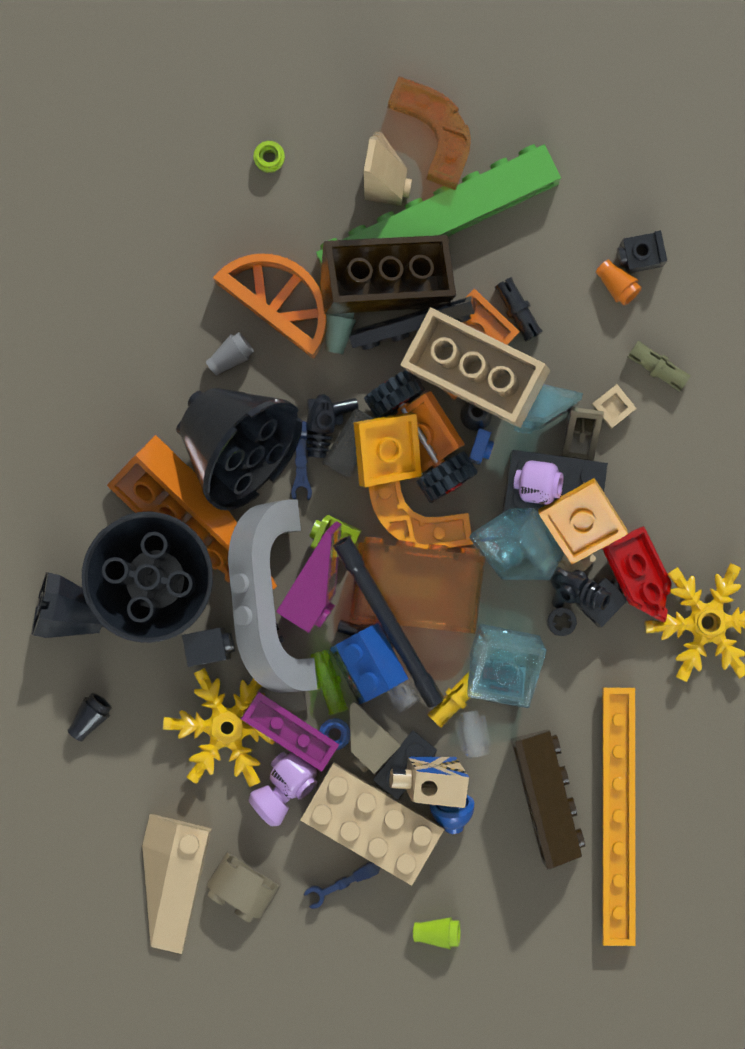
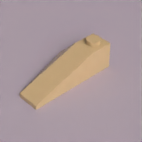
[364,131,412,206]
[142,814,212,954]

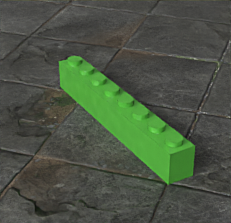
[316,144,561,267]

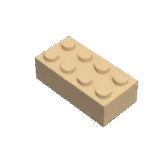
[400,307,550,428]
[300,762,444,886]

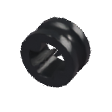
[547,608,577,636]

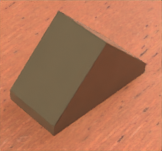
[562,407,604,461]

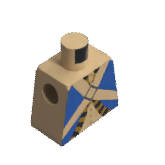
[389,757,469,808]

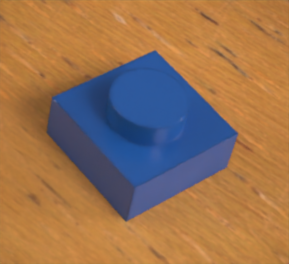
[469,428,494,465]

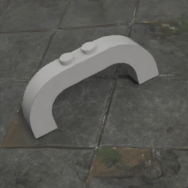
[228,499,317,693]

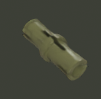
[627,340,691,392]

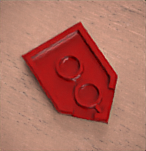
[602,526,672,623]

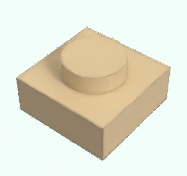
[591,384,637,429]

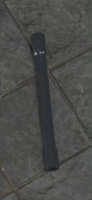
[333,536,444,708]

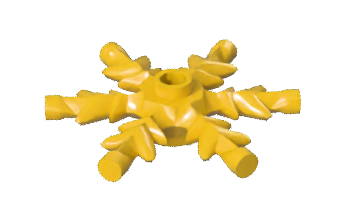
[644,563,745,682]
[163,668,275,787]

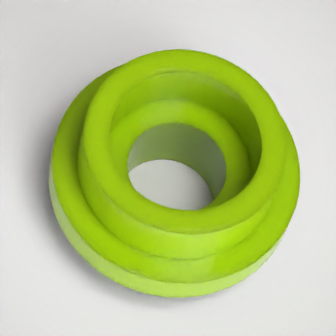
[253,141,285,173]

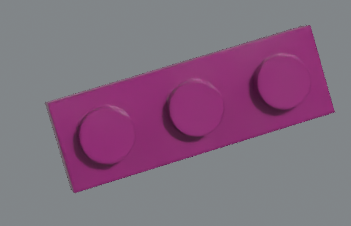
[241,692,339,772]

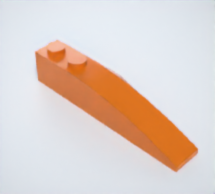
[107,435,277,590]

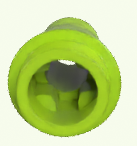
[413,917,461,950]

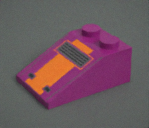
[276,521,342,633]

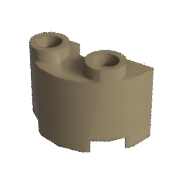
[207,852,280,923]

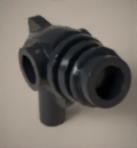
[306,394,359,458]
[550,567,611,610]

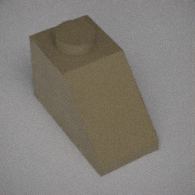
[350,701,401,774]

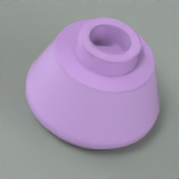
[249,785,290,827]

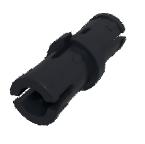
[494,277,543,342]

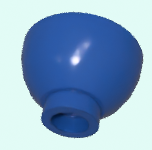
[430,795,475,834]

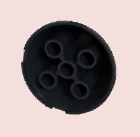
[176,388,302,510]
[82,512,213,643]

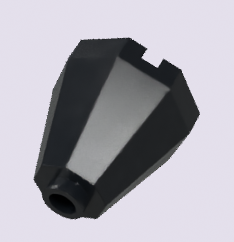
[31,572,104,638]

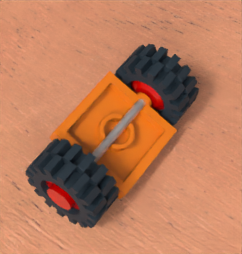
[363,370,478,503]

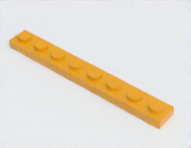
[602,687,636,946]

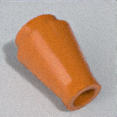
[595,259,642,306]

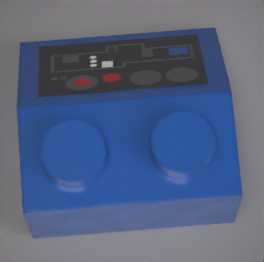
[330,622,409,705]

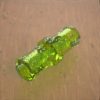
[310,649,349,716]

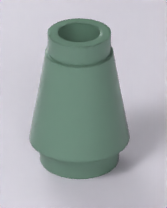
[325,313,356,354]

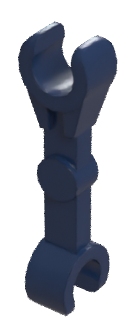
[291,421,312,500]
[304,862,380,909]

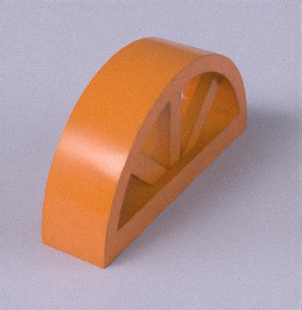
[213,253,326,359]

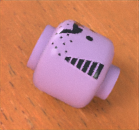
[514,460,563,505]
[270,752,317,799]

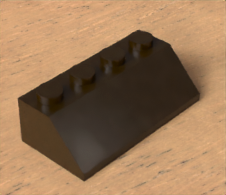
[320,235,456,314]
[511,729,586,870]

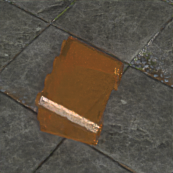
[349,537,486,634]

